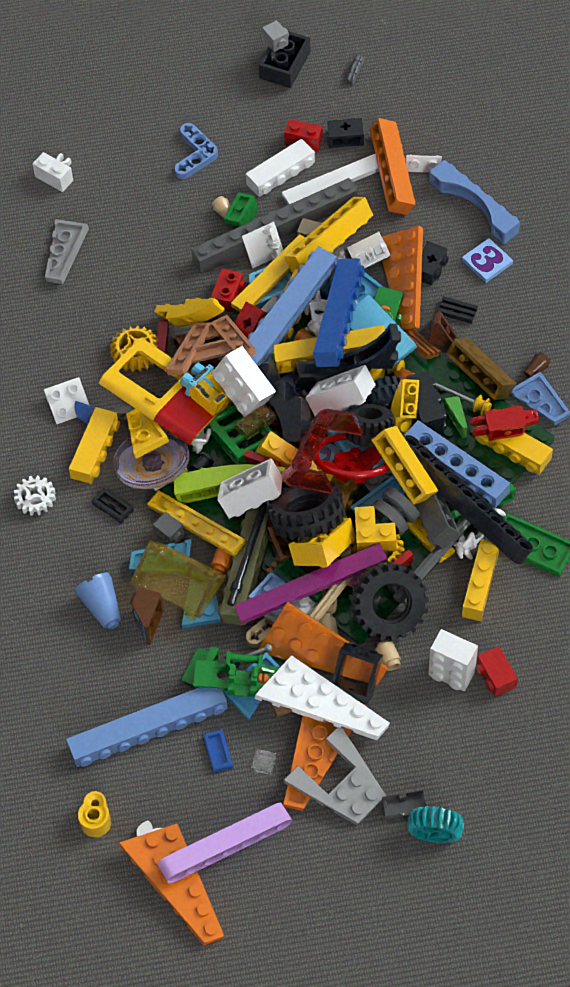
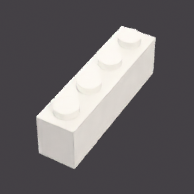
[246,139,315,197]

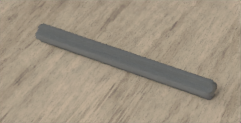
[393,516,471,603]

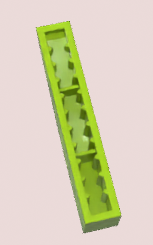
[173,464,291,504]

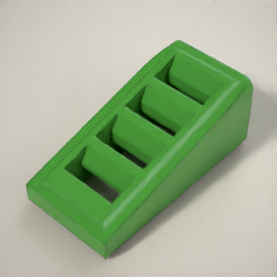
[444,396,467,438]

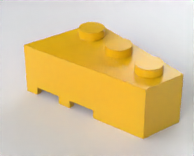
[288,518,356,568]

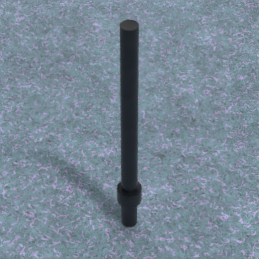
[227,502,267,607]

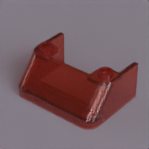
[282,409,364,494]

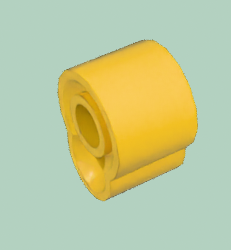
[78,791,111,838]

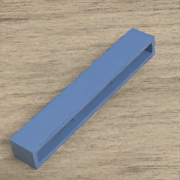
[247,246,337,366]
[66,687,228,768]

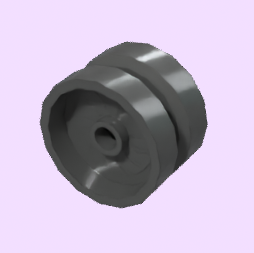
[372,487,420,536]

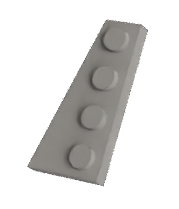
[45,219,89,284]

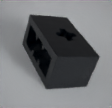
[327,118,364,148]
[421,241,449,285]

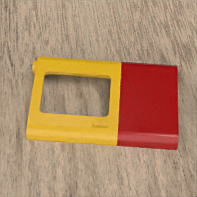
[99,338,232,445]

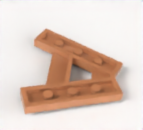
[166,315,257,376]

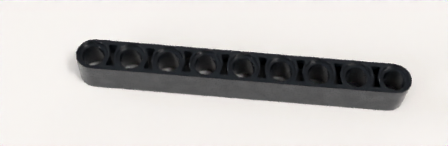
[404,435,533,564]

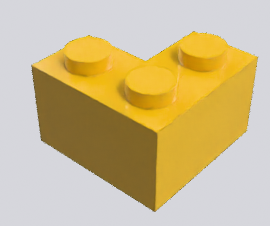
[355,506,397,552]

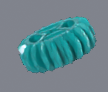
[407,806,464,844]

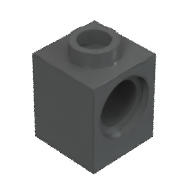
[153,512,184,544]

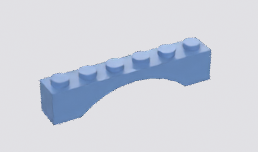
[429,160,520,244]

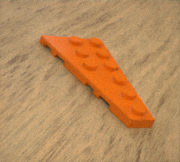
[382,225,423,332]
[258,602,389,686]
[283,703,367,811]
[118,824,224,946]

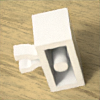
[33,152,73,192]

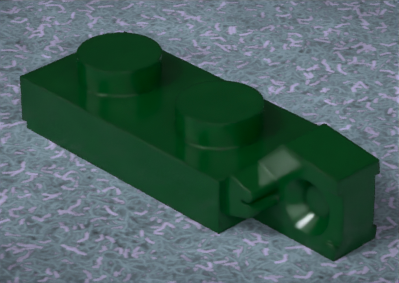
[273,559,322,603]

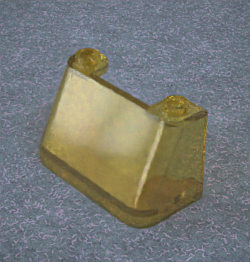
[130,540,226,620]

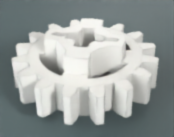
[14,475,56,516]

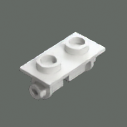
[406,154,442,172]

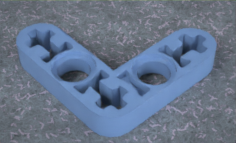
[175,123,218,180]

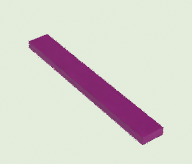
[234,543,388,625]

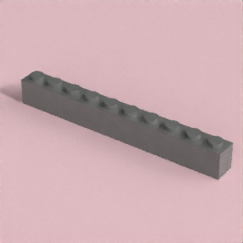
[191,178,358,274]

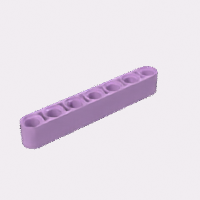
[157,803,292,884]

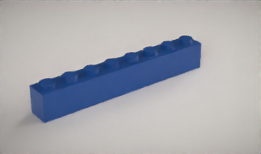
[313,258,365,367]

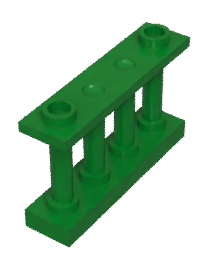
[205,404,279,465]

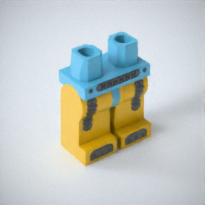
[180,363,231,416]

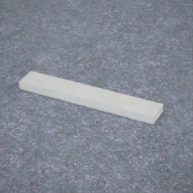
[282,154,379,205]

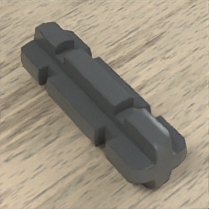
[346,55,364,85]

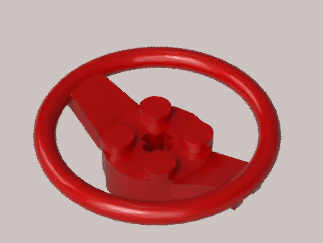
[311,433,390,484]

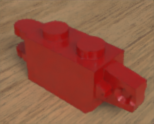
[469,406,539,441]

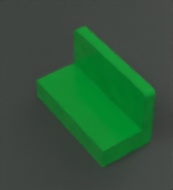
[224,192,258,227]
[182,646,220,688]

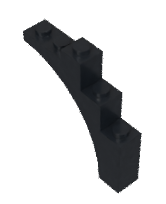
[293,323,401,387]
[257,363,311,449]

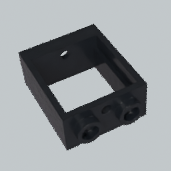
[332,642,383,705]

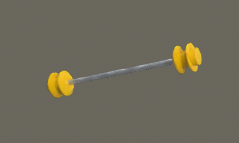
[387,360,492,416]

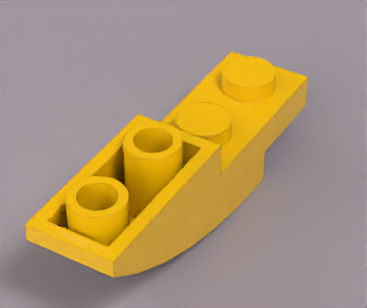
[154,298,225,327]
[390,379,419,437]

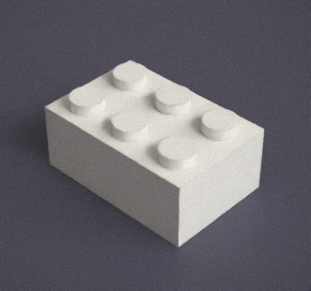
[212,346,276,418]
[306,365,375,417]
[218,458,283,518]
[429,629,478,691]

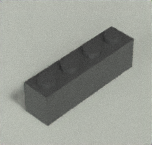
[415,492,460,548]

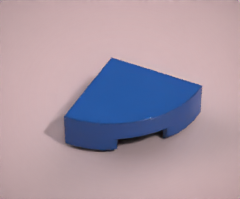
[74,401,93,425]

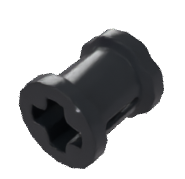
[189,452,214,471]

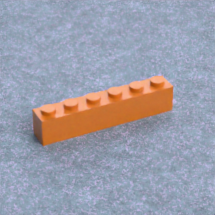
[370,118,415,215]

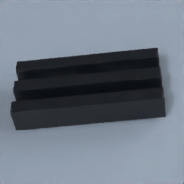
[437,296,478,324]
[92,488,134,524]

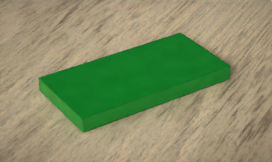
[503,513,570,578]

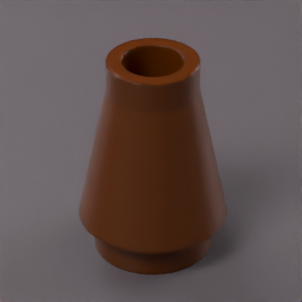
[523,352,550,378]

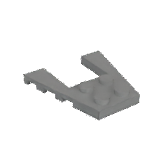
[283,726,386,825]

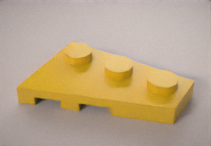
[126,409,169,459]

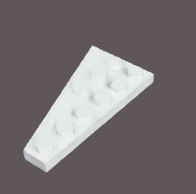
[255,655,390,740]

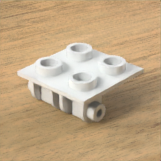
[242,222,283,268]
[347,232,391,269]
[44,377,89,424]

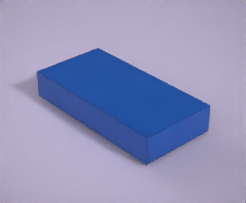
[203,729,233,773]

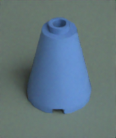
[75,572,121,630]

